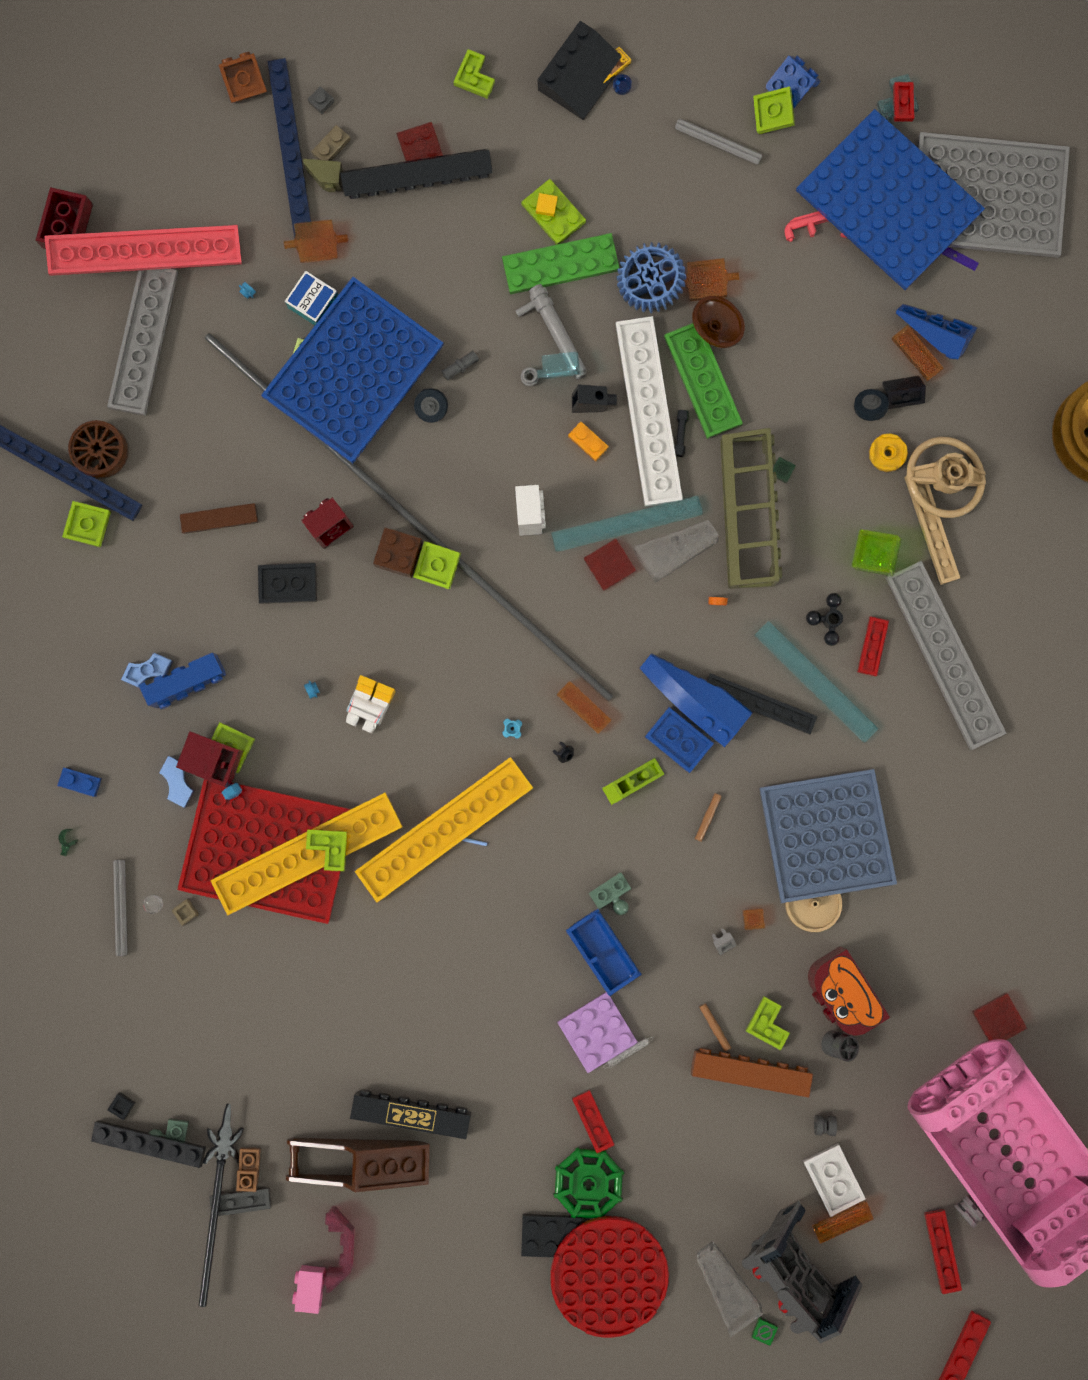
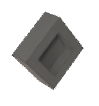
[308,86,335,114]

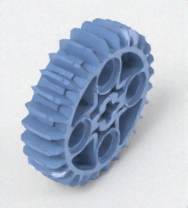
[617,242,686,313]

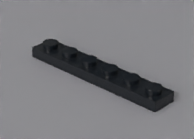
[707,673,818,735]
[91,1121,206,1168]

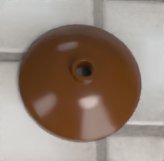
[692,296,745,348]

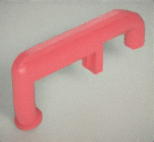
[784,211,847,242]

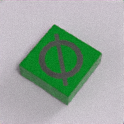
[751,1317,778,1346]

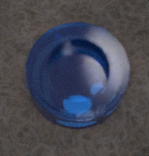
[613,74,632,95]

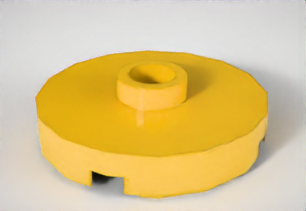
[869,433,908,472]

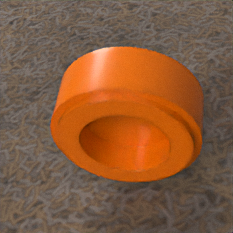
[708,597,728,606]

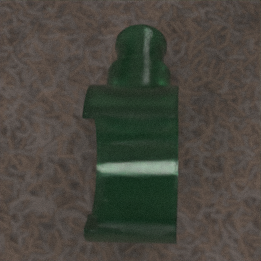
[58,829,78,856]

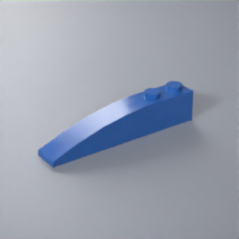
[640,653,753,747]

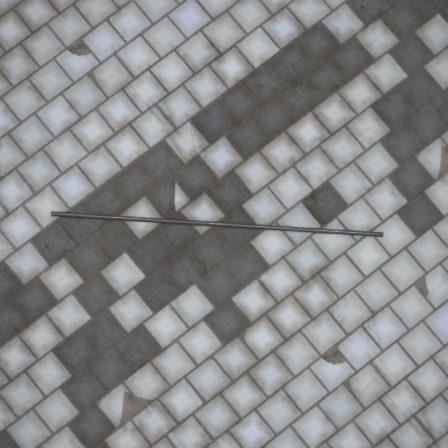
[205,333,613,701]

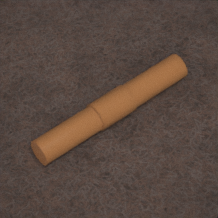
[695,793,722,842]
[699,1003,731,1051]

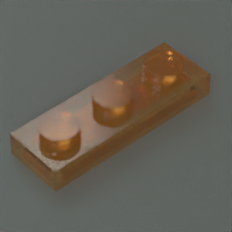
[892,325,943,382]
[557,681,611,734]
[812,1201,874,1244]

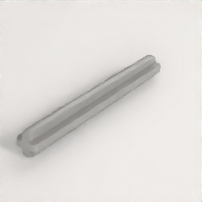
[675,118,762,164]
[113,860,127,956]

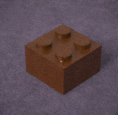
[373,528,423,578]

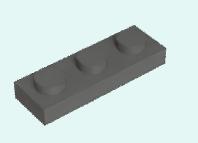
[209,1187,272,1216]

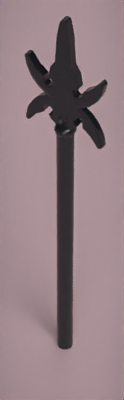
[199,1103,243,1307]

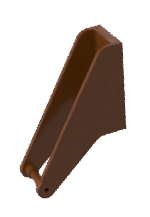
[286,1138,430,1193]

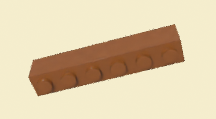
[691,1048,813,1098]

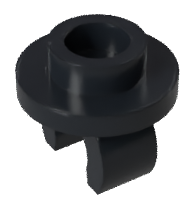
[553,742,574,763]

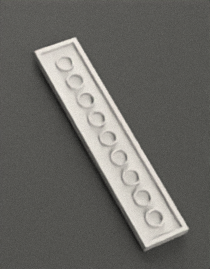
[615,316,683,507]

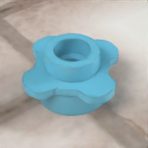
[502,719,522,739]

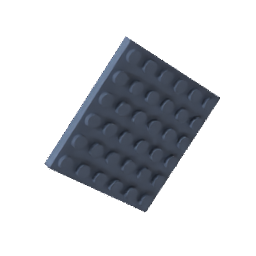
[759,769,897,903]

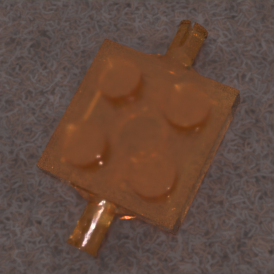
[283,220,348,263]
[684,258,739,301]

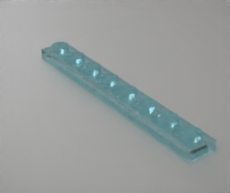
[551,496,703,552]
[754,621,878,743]

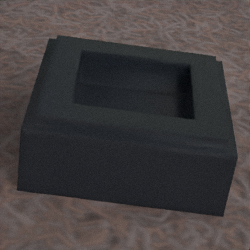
[107,1092,136,1120]

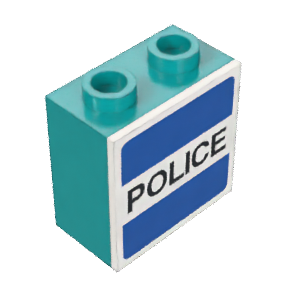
[285,271,338,325]

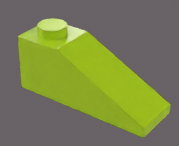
[602,758,664,805]

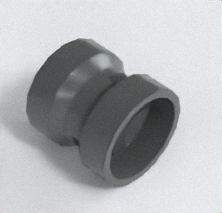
[814,1115,837,1136]

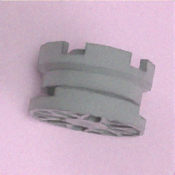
[954,1196,985,1229]

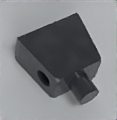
[572,384,617,413]

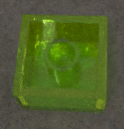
[851,529,902,577]

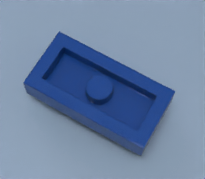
[57,767,102,797]

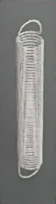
[605,1037,653,1069]

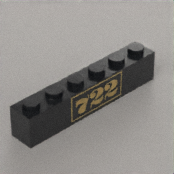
[350,1090,471,1139]

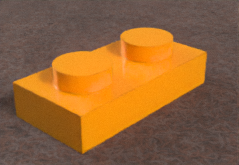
[568,422,609,461]

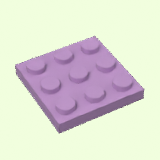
[557,992,638,1073]

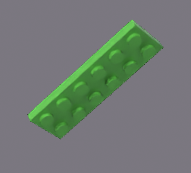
[502,233,619,295]
[664,323,743,439]

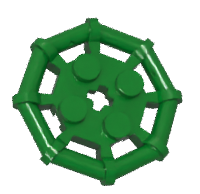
[553,1147,624,1219]

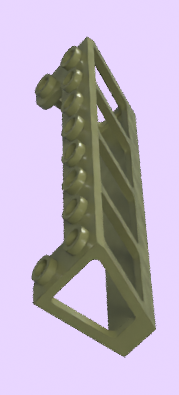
[720,428,782,589]

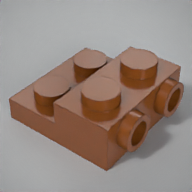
[219,52,267,103]

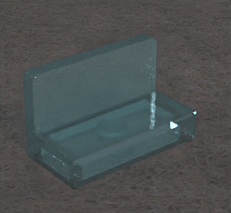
[537,352,580,379]

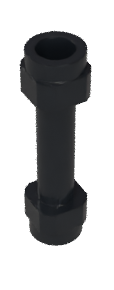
[674,410,689,457]

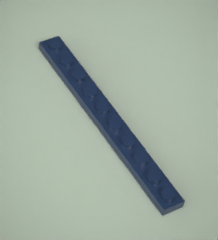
[267,58,314,241]
[0,425,143,522]

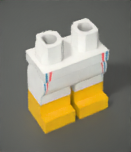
[346,675,396,734]

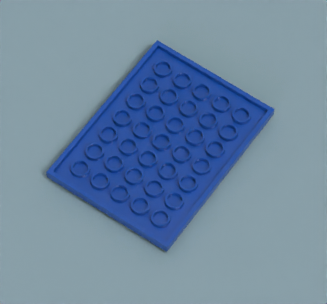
[796,109,985,291]
[261,277,444,464]

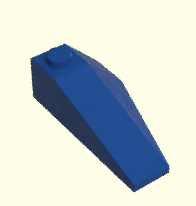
[896,304,977,360]

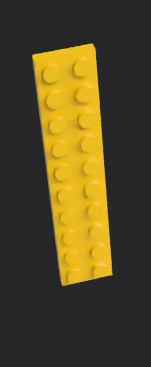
[354,757,533,903]
[210,792,403,916]

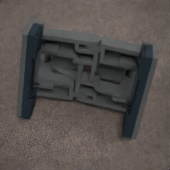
[742,1201,862,1344]

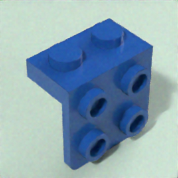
[766,55,821,109]

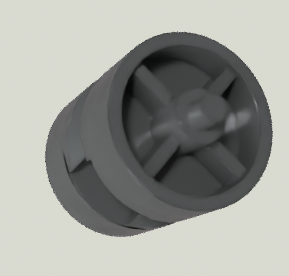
[821,1030,859,1062]

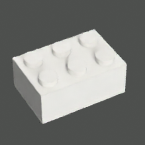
[515,485,546,536]

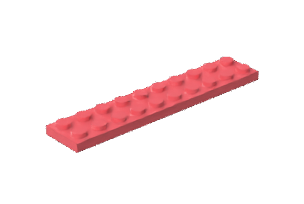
[44,225,242,276]

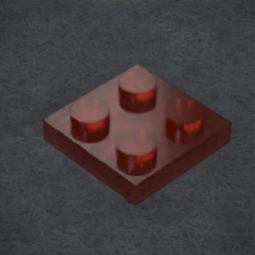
[396,122,443,161]
[584,539,636,591]
[972,993,1027,1041]

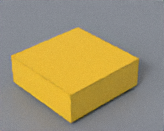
[536,193,558,217]

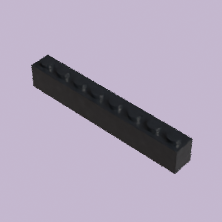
[340,148,493,199]

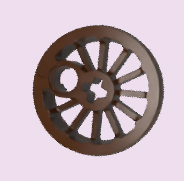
[68,420,128,478]

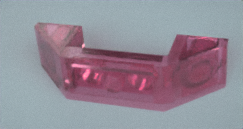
[323,1206,355,1293]

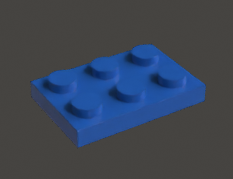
[645,707,714,773]

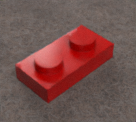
[893,82,914,122]

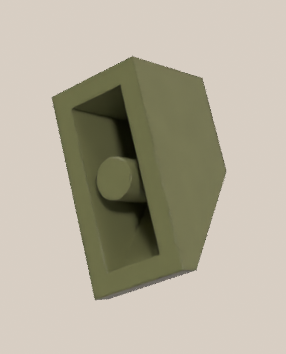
[303,159,343,192]

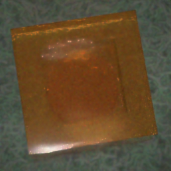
[742,908,765,930]

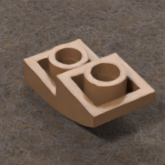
[236,1147,261,1192]

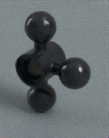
[806,593,843,646]

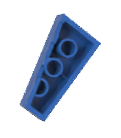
[138,652,227,710]

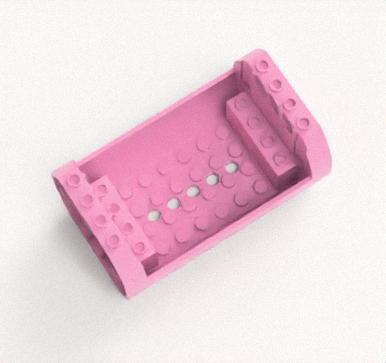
[907,1039,1088,1287]

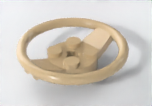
[907,437,986,518]

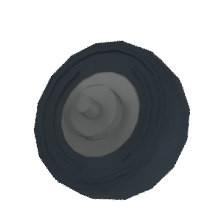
[414,388,448,423]
[854,389,889,421]

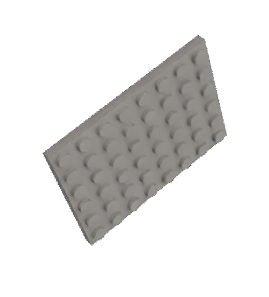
[918,132,1070,258]

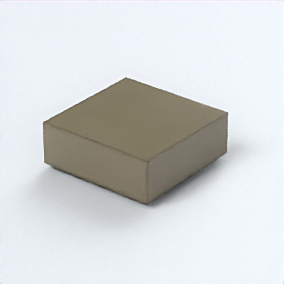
[171,899,199,926]

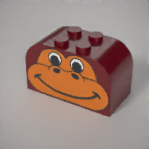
[808,946,890,1036]

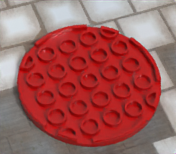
[550,1216,669,1338]

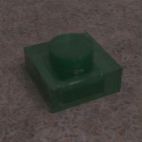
[773,457,796,483]

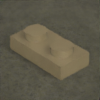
[311,125,351,161]

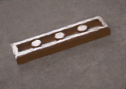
[180,503,258,534]

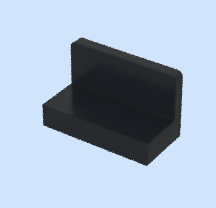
[882,376,926,409]

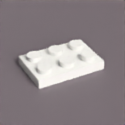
[803,1143,866,1217]

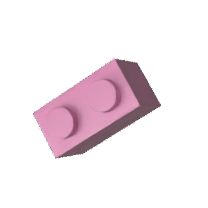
[292,1265,326,1314]

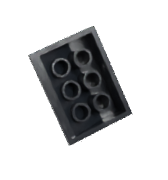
[537,21,622,120]

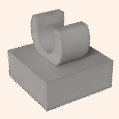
[712,929,737,955]

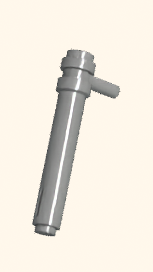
[515,284,587,380]

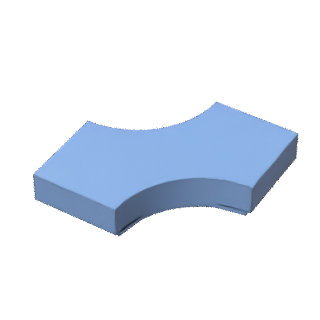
[121,653,173,688]
[159,756,194,808]

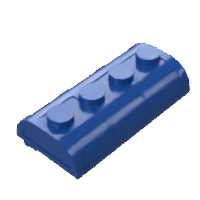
[566,909,642,996]

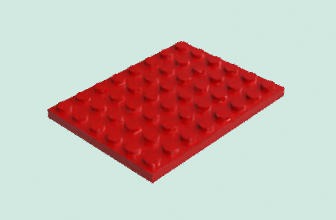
[177,779,351,924]

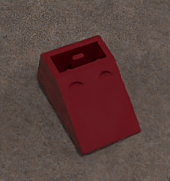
[176,731,244,787]

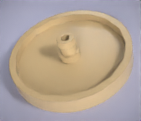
[785,894,842,932]

